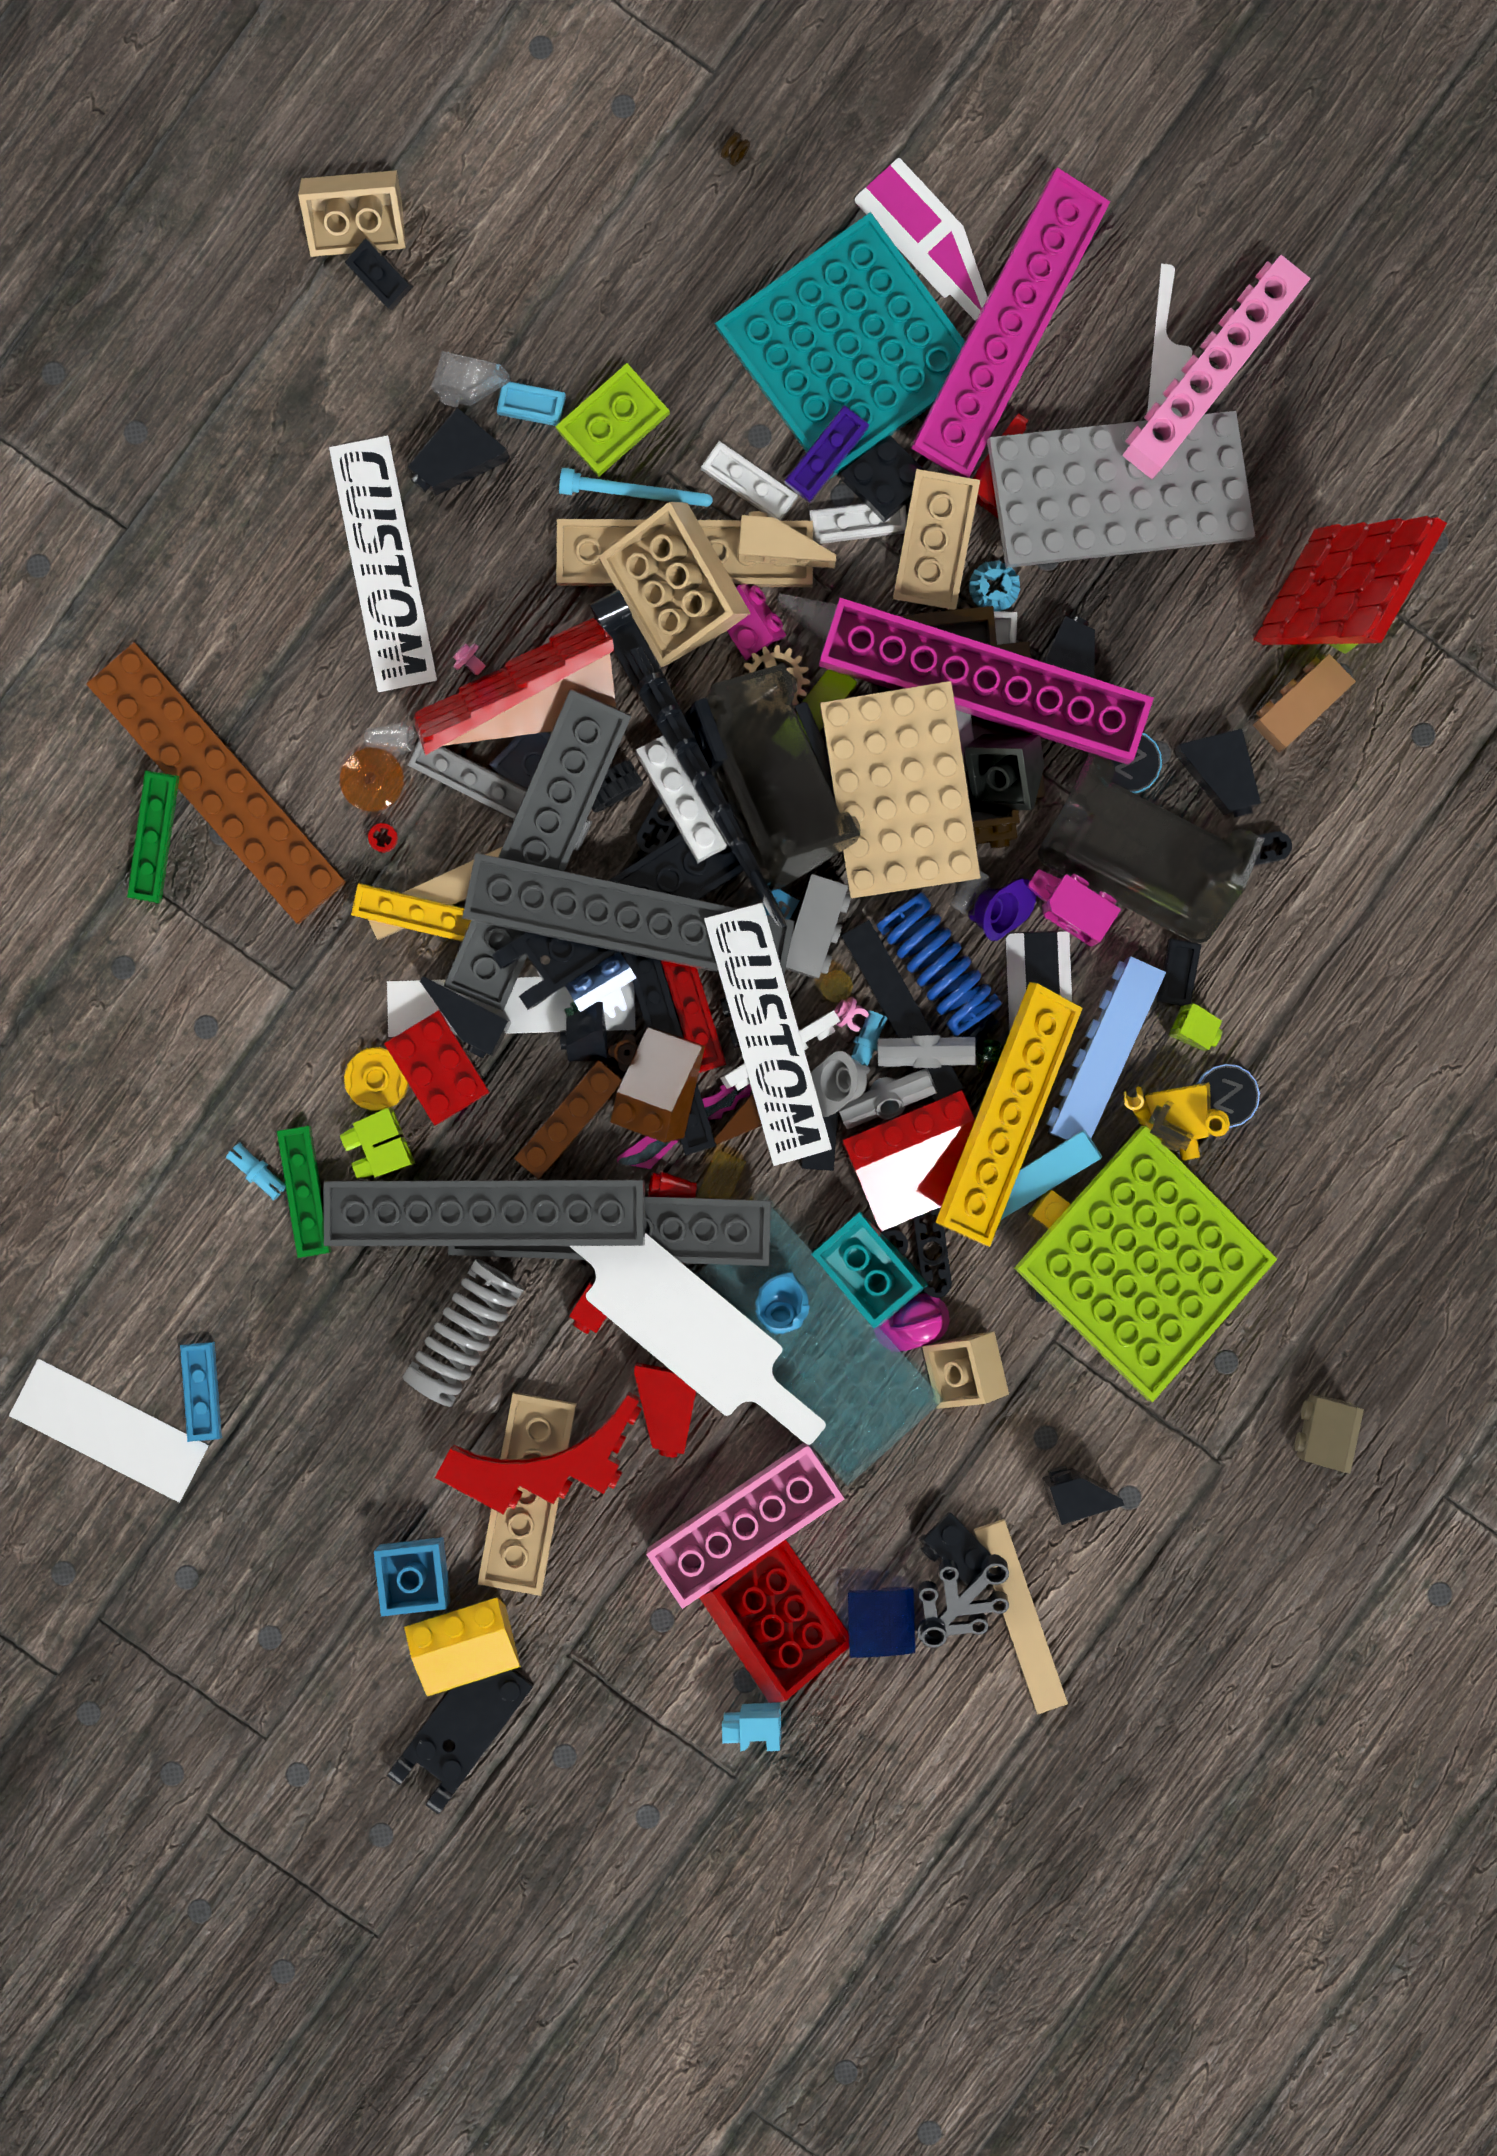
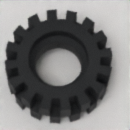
[591,760,643,813]

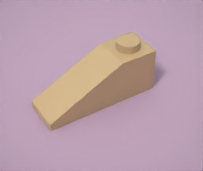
[739,511,836,569]

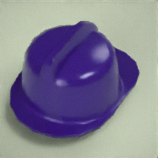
[968,878,1036,941]

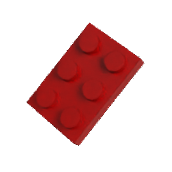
[384,1010,490,1126]

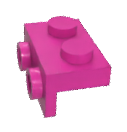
[727,584,786,660]

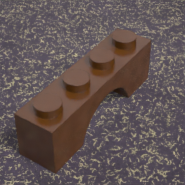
[514,1060,623,1180]

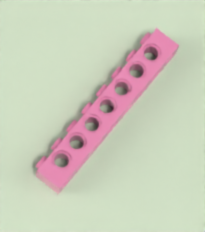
[1122,255,1311,479]

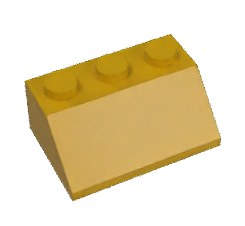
[404,1597,521,1696]

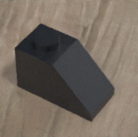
[560,1002,607,1062]

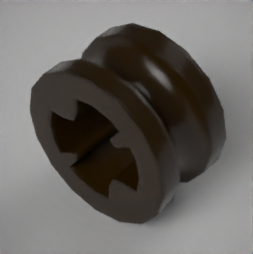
[721,132,750,167]

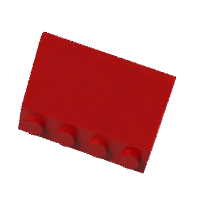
[843,1090,975,1232]
[699,1539,855,1703]

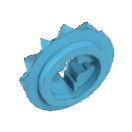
[969,560,1021,611]

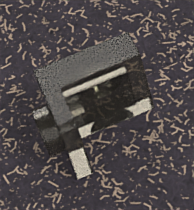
[1149,1101,1194,1152]

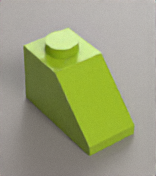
[1168,1003,1223,1051]

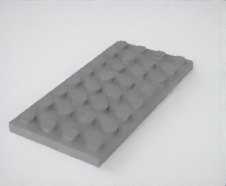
[987,411,1255,568]

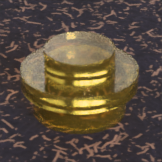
[821,970,853,1002]

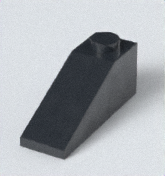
[420,976,511,1058]

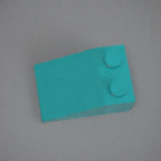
[811,1212,929,1329]

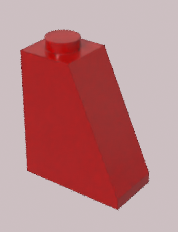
[634,1362,696,1458]

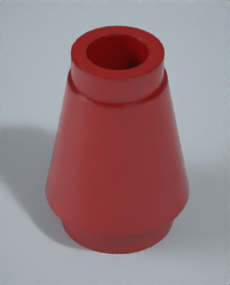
[648,1171,697,1198]

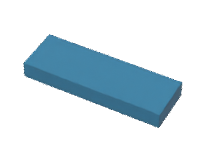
[180,1342,222,1442]

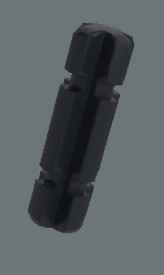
[962,1013,1000,1048]

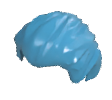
[755,1272,810,1335]

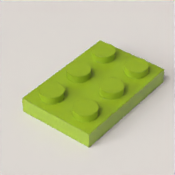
[555,363,670,477]

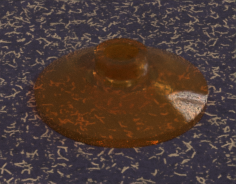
[340,748,404,812]

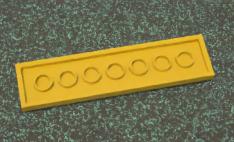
[935,982,1083,1247]

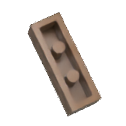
[1253,654,1356,752]

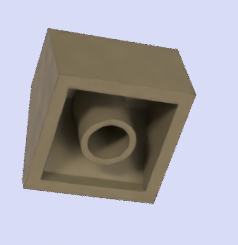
[1294,1394,1364,1474]

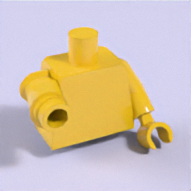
[1123,1082,1230,1160]

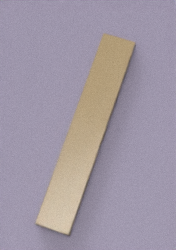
[368,847,502,940]
[974,1519,1068,1714]

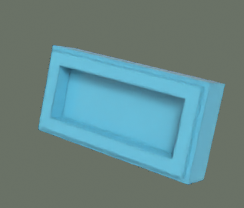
[496,381,566,426]

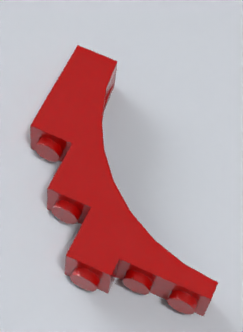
[435,1392,642,1515]

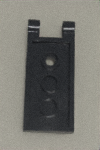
[386,1669,534,1815]

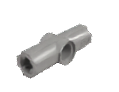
[878,1035,976,1068]
[839,1068,937,1129]

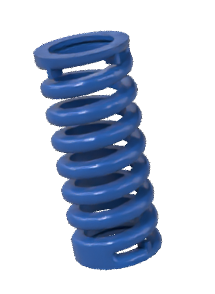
[876,892,1002,1037]

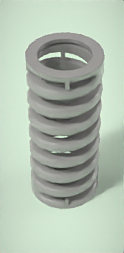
[402,1259,525,1407]

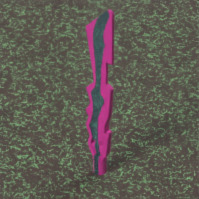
[617,1084,752,1169]

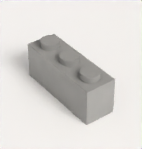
[786,874,851,980]

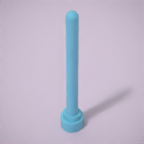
[559,468,713,507]

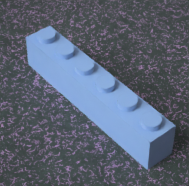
[1046,956,1166,1141]

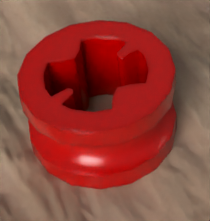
[368,823,398,853]

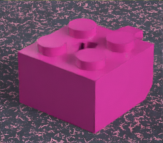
[1027,869,1121,947]

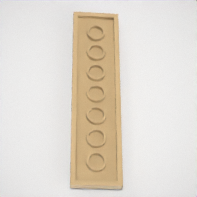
[556,519,813,587]

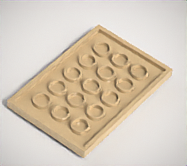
[820,681,981,898]

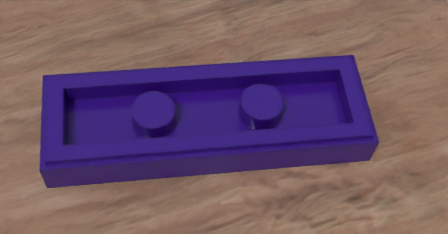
[785,405,869,503]

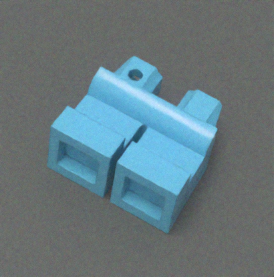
[722,1702,782,1752]

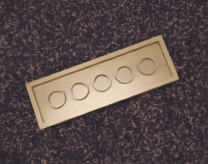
[478,1392,577,1596]

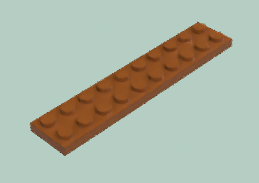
[86,642,347,924]

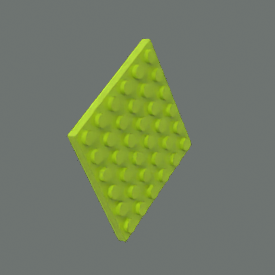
[1014,1126,1277,1402]

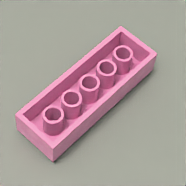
[646,1442,845,1609]

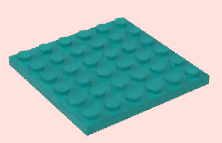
[715,212,965,480]

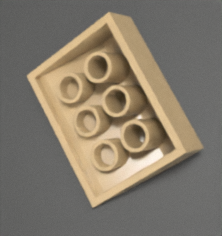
[598,502,751,667]

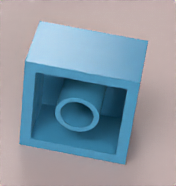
[374,1537,451,1617]

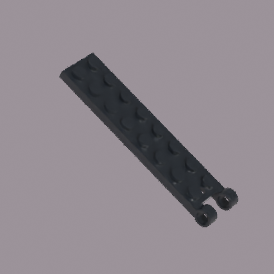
[492,802,767,1010]

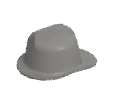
[811,1051,870,1117]

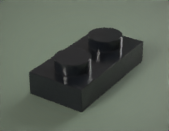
[345,238,413,310]

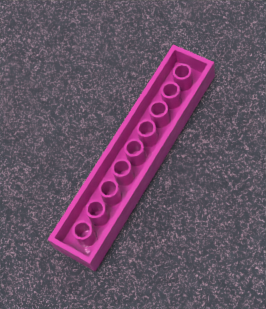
[819,598,1154,765]

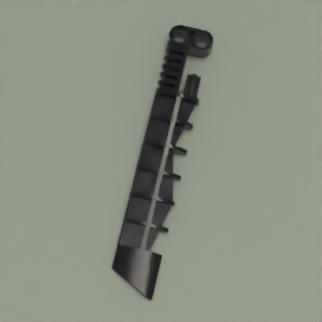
[590,589,787,928]

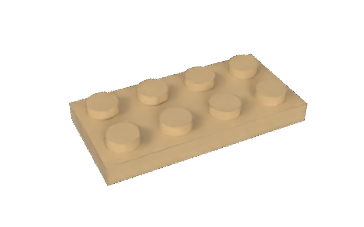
[893,469,980,610]

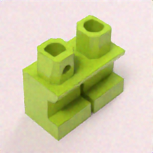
[340,1107,416,1179]

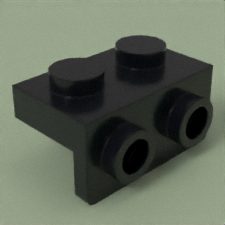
[918,1512,991,1586]

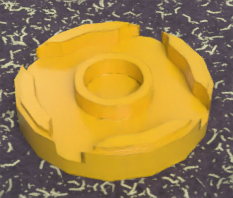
[344,1047,409,1111]

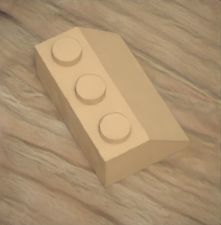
[298,170,406,257]

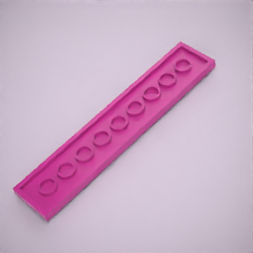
[911,167,1110,478]

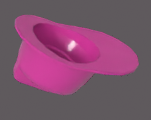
[874,1293,950,1351]

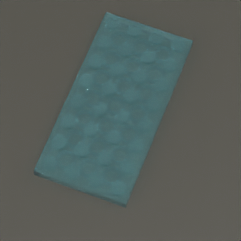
[696,1207,943,1486]

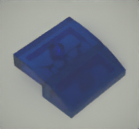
[848,1587,916,1658]

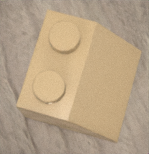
[922,1331,1009,1409]

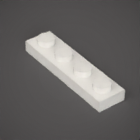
[636,736,726,863]
[720,1010,840,1090]

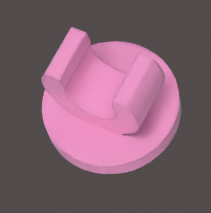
[453,643,486,676]
[834,997,869,1032]

